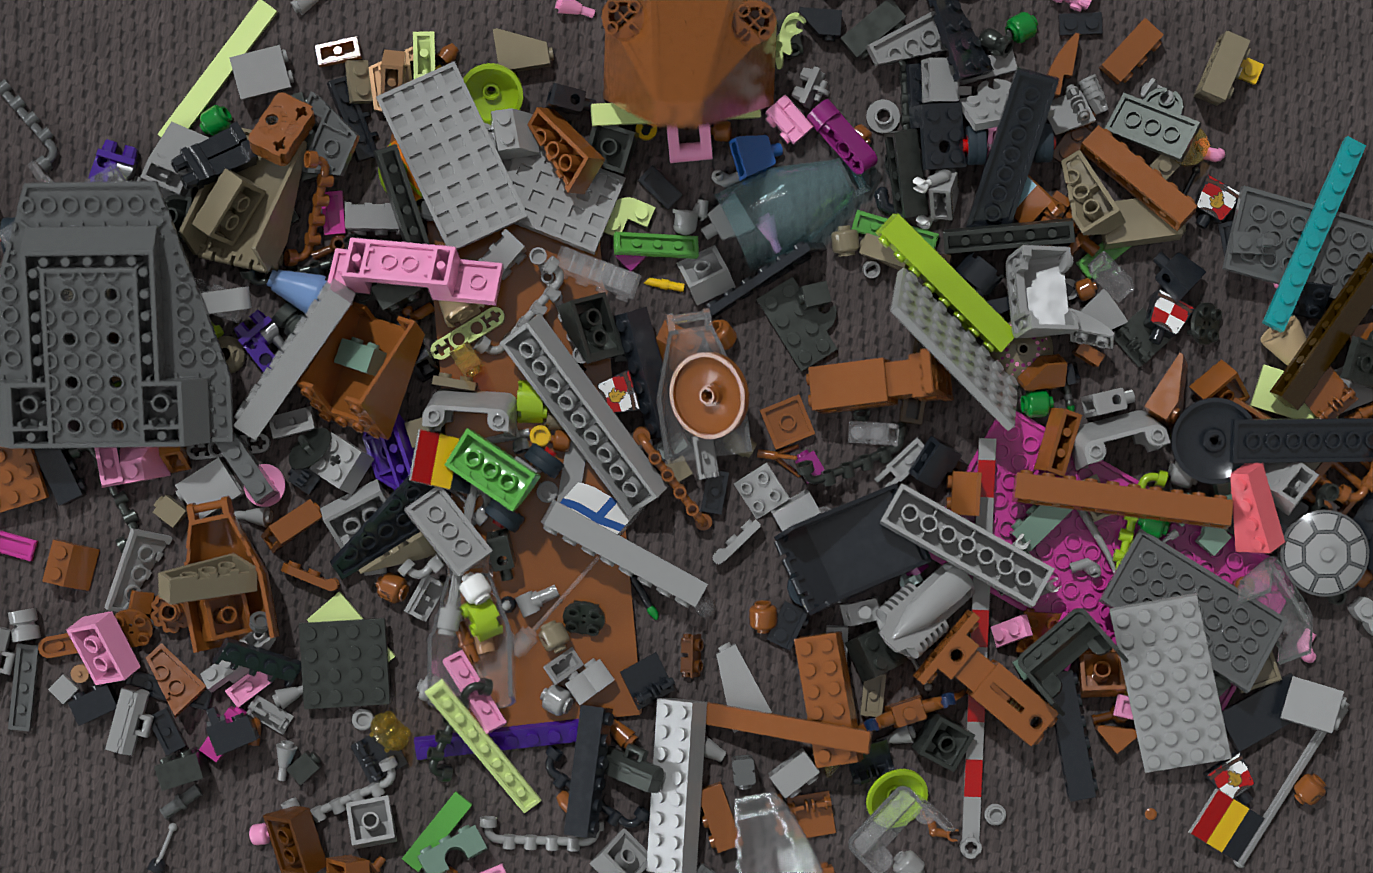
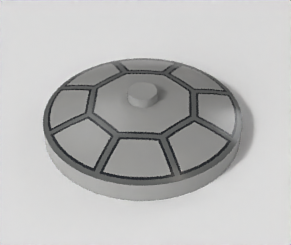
[1280,510,1369,597]

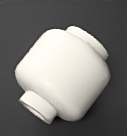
[459,572,492,605]

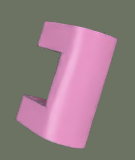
[667,124,713,163]

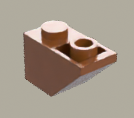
[1017,354,1068,391]

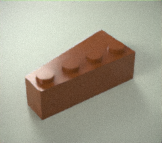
[527,107,605,194]

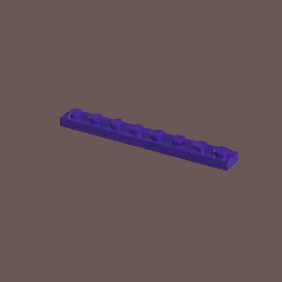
[414,719,579,760]

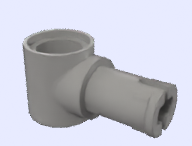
[515,585,560,618]

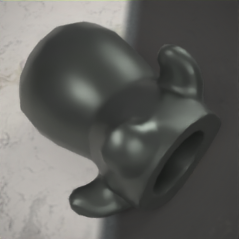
[979,28,1014,58]

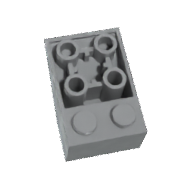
[140,121,209,196]
[1263,462,1319,516]

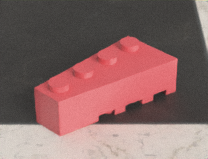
[1230,463,1285,553]

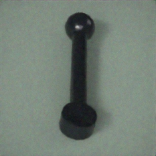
[1182,165,1200,196]

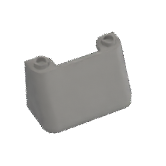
[1006,245,1080,338]
[422,389,518,437]
[1071,410,1170,471]

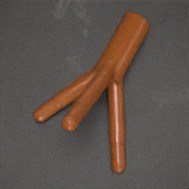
[757,444,801,478]

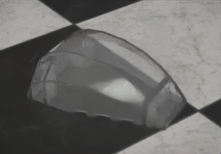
[734,791,823,873]

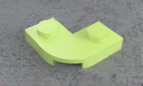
[604,197,656,236]

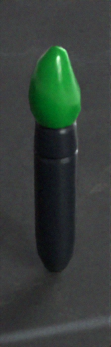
[630,574,659,620]

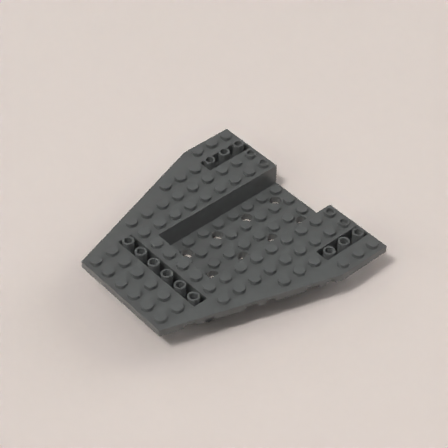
[0,181,234,448]

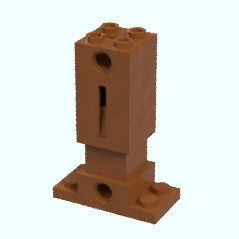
[806,349,953,414]
[912,610,1059,746]

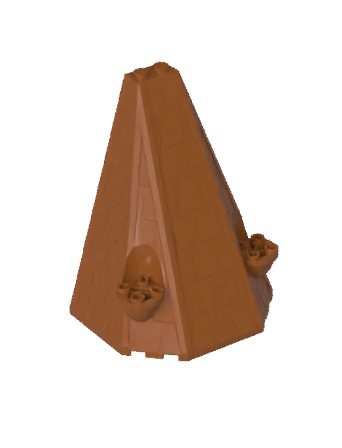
[601,0,777,127]

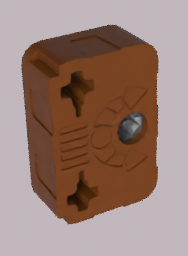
[248,92,316,166]

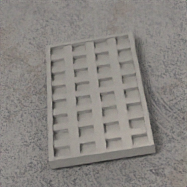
[376,61,528,250]
[484,123,626,255]
[891,267,1018,431]
[1110,593,1232,773]

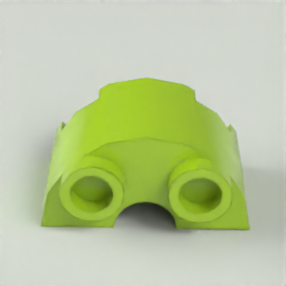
[517,380,548,423]
[459,598,503,642]

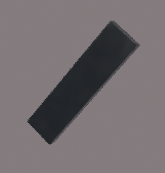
[126,671,213,710]

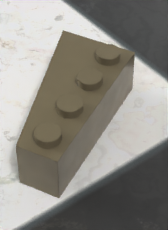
[158,553,257,605]

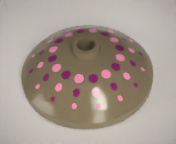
[989,320,1053,382]

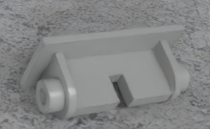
[247,695,294,735]

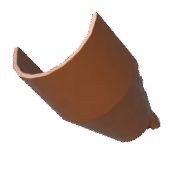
[184,496,280,653]

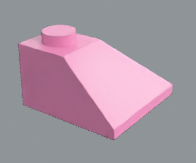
[120,447,171,484]

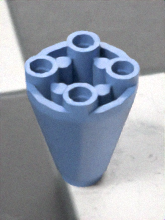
[266,270,328,314]

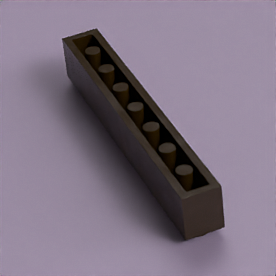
[1270,252,1373,410]

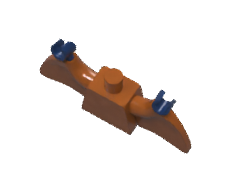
[858,689,966,731]

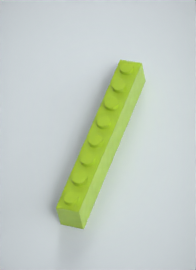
[875,214,1015,352]

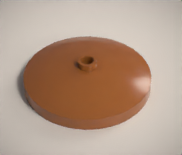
[670,352,749,439]

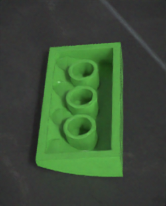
[444,428,541,512]

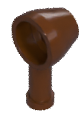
[311,235,346,261]
[1091,703,1130,725]

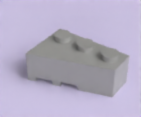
[478,229,527,281]

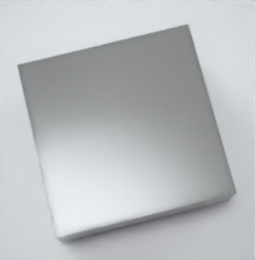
[48,674,80,704]

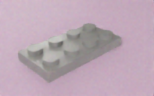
[405,487,493,578]

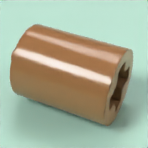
[474,636,496,655]
[71,663,92,683]

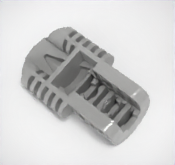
[876,562,975,658]

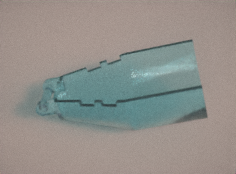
[714,157,871,272]

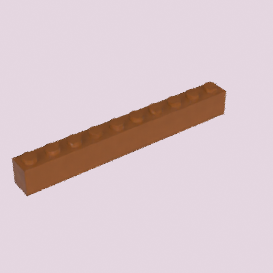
[1012,470,1233,529]

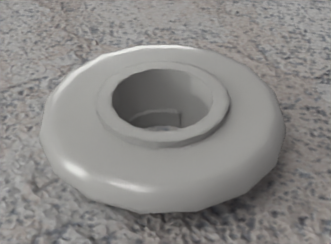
[866,99,900,133]

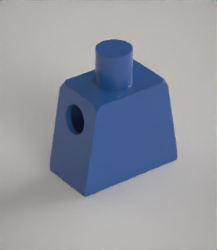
[729,135,783,181]

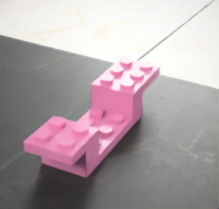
[328,238,504,305]

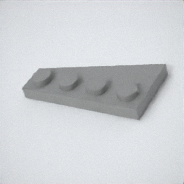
[866,10,948,66]
[104,528,173,612]

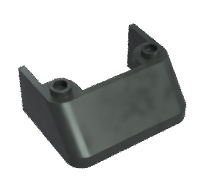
[1018,608,1129,717]

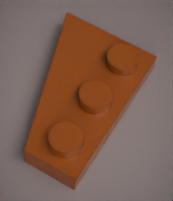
[146,643,207,718]

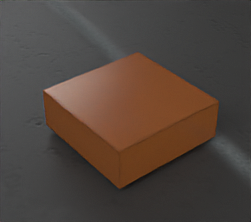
[128,590,154,614]

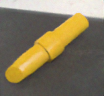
[644,278,685,292]

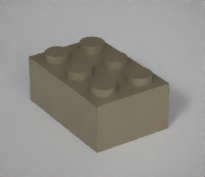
[1194,31,1251,106]
[192,168,267,246]

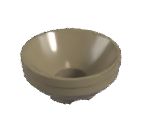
[217,336,246,374]

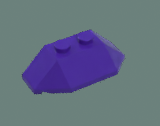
[362,413,415,490]

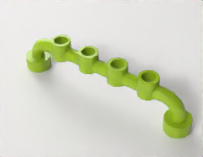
[1112,469,1168,571]

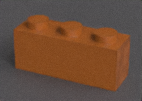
[1099,18,1164,85]
[1034,408,1082,477]
[701,781,742,853]

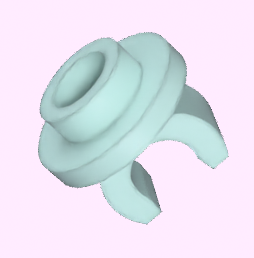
[900,574,923,588]

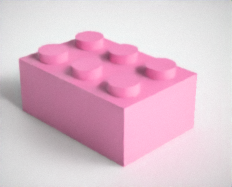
[67,611,141,685]

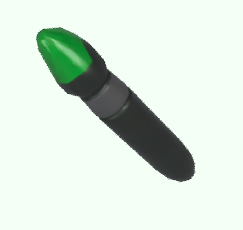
[1062,377,1075,412]

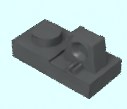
[1230,231,1275,255]

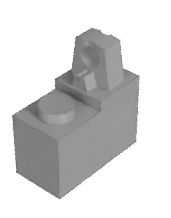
[921,58,972,103]

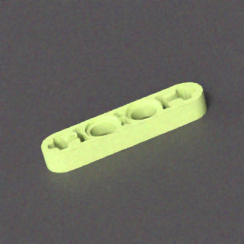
[430,307,505,360]

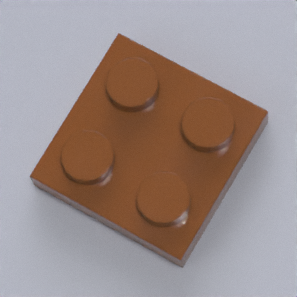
[759,394,815,450]

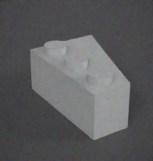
[345,202,401,236]

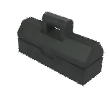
[605,743,664,793]

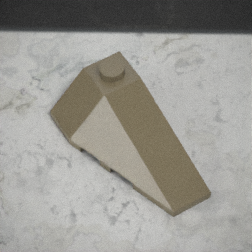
[1061,150,1126,235]
[359,531,437,574]

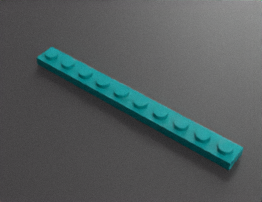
[1262,136,1366,333]

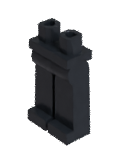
[171,122,258,190]

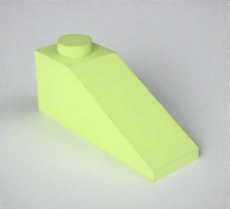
[413,32,436,79]

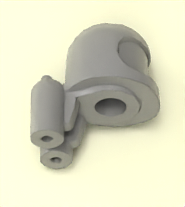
[672,199,708,235]

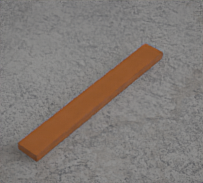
[706,702,872,754]

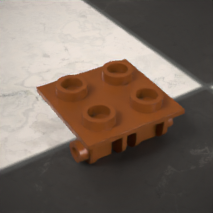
[1305,366,1358,418]
[1016,607,1062,652]
[787,790,836,840]

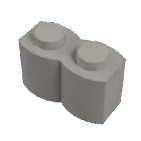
[1348,596,1373,636]
[565,658,615,705]

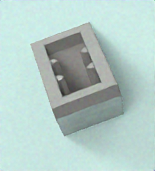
[543,647,584,685]

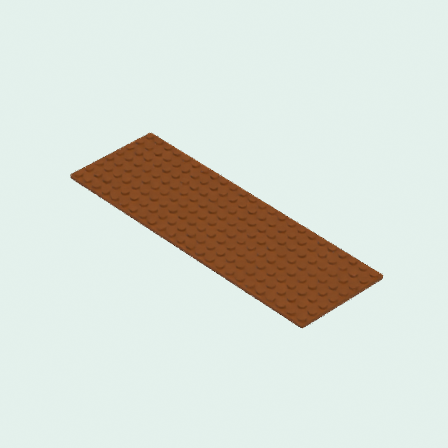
[427,221,642,727]

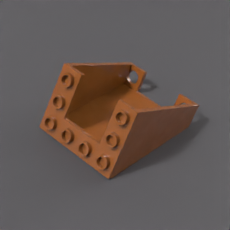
[296,301,425,440]

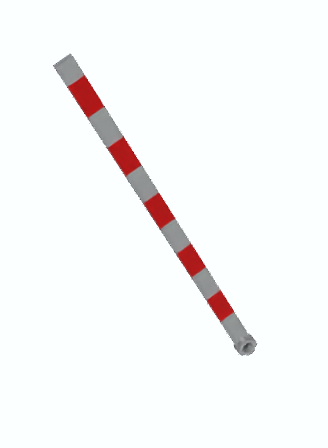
[959,438,996,859]

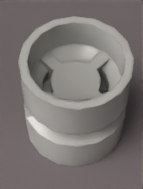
[8,608,41,642]

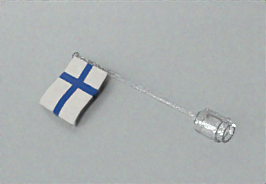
[507,482,645,658]

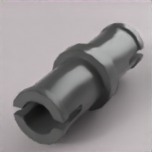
[159,784,203,820]

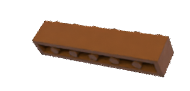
[1080,125,1197,232]

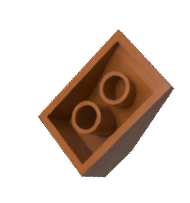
[1144,353,1188,429]

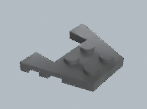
[302,92,360,176]

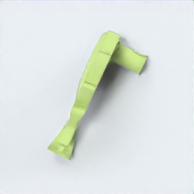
[775,12,807,69]

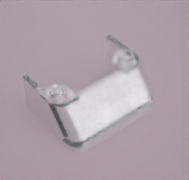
[1238,555,1313,665]
[848,786,956,873]

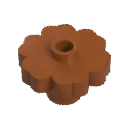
[150,595,188,633]

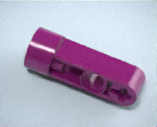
[806,99,878,174]

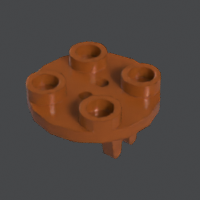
[114,609,153,647]

